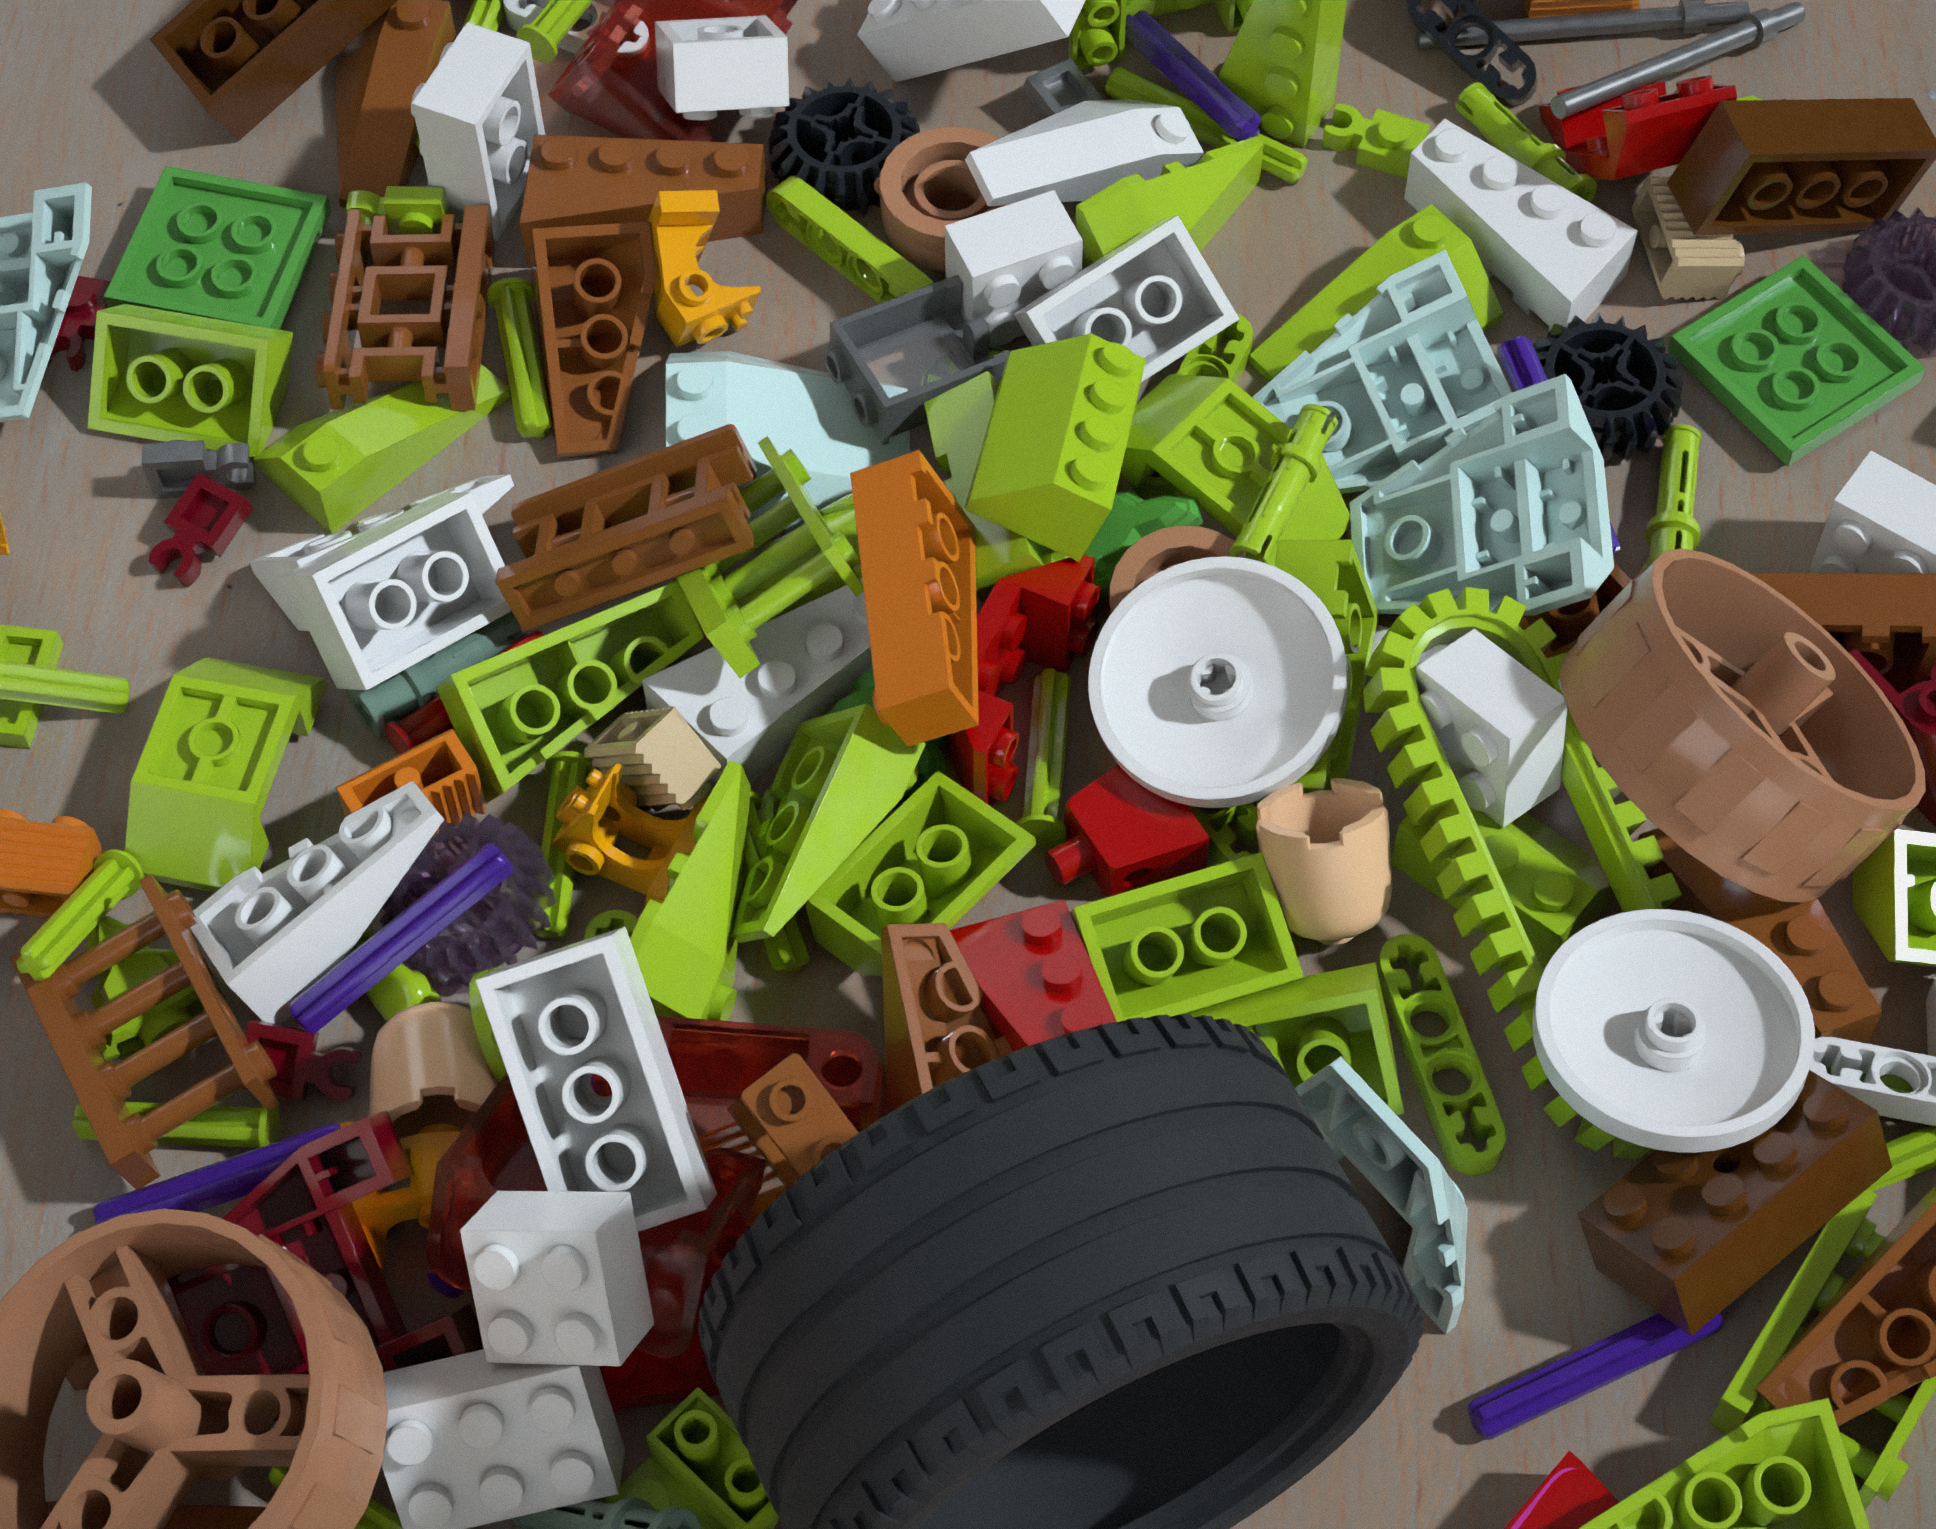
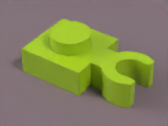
[1322,104,1430,179]
[346,186,451,235]

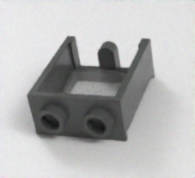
[824,275,1010,446]

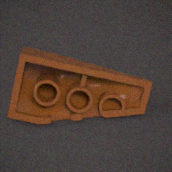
[881,923,1013,1114]

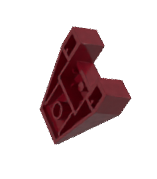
[167,1110,484,1421]

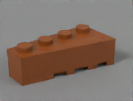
[1750,573,1936,694]

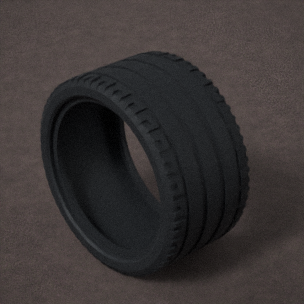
[698,1014,1424,1529]

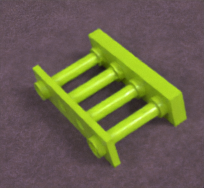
[676,436,864,678]
[1709,1189,1936,1511]

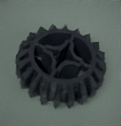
[768,77,920,217]
[1533,312,1684,464]

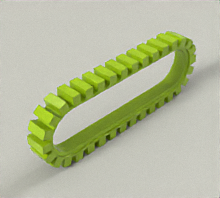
[1363,587,1690,1160]

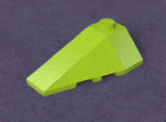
[1075,136,1264,270]
[1249,204,1504,382]
[252,364,511,534]
[730,703,926,943]
[630,760,751,1042]
[1852,829,1936,967]
[1578,1398,1870,1529]

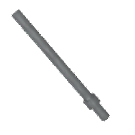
[1416,0,1750,49]
[1550,2,1805,119]

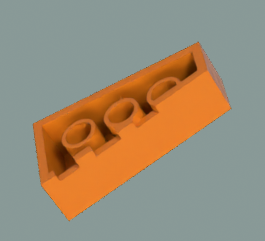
[850,450,979,747]

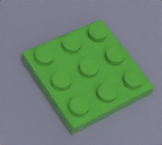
[104,166,332,330]
[1668,255,1926,466]

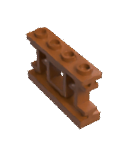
[315,205,495,411]
[495,424,757,632]
[727,1053,859,1189]

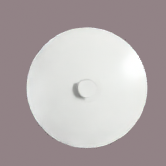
[1088,556,1349,808]
[1532,909,1815,1153]

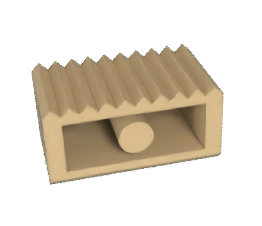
[1631,177,1745,300]
[584,706,721,812]

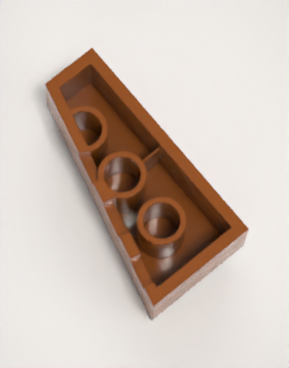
[519,134,768,268]
[1638,828,1883,1044]

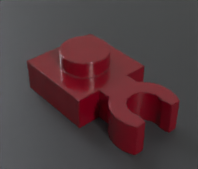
[47,276,111,372]
[148,473,253,587]
[242,1019,363,1101]

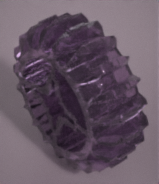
[1842,207,1936,355]
[379,813,557,987]

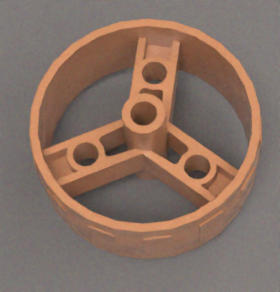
[1560,548,1926,903]
[0,1209,388,1529]

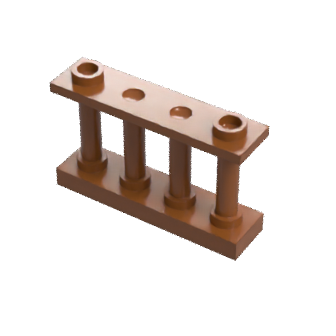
[10,874,280,1189]

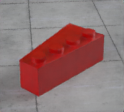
[949,900,1117,1052]

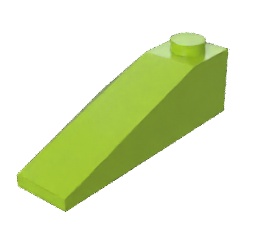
[1190,962,1405,1115]

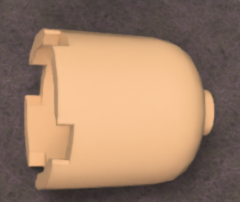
[1256,778,1393,945]
[369,1002,508,1160]

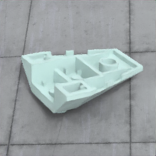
[0,182,92,422]
[1253,250,1512,494]
[666,351,910,533]
[1349,374,1614,616]
[1295,1057,1468,1334]

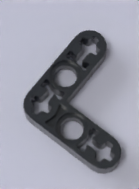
[1406,0,1538,107]

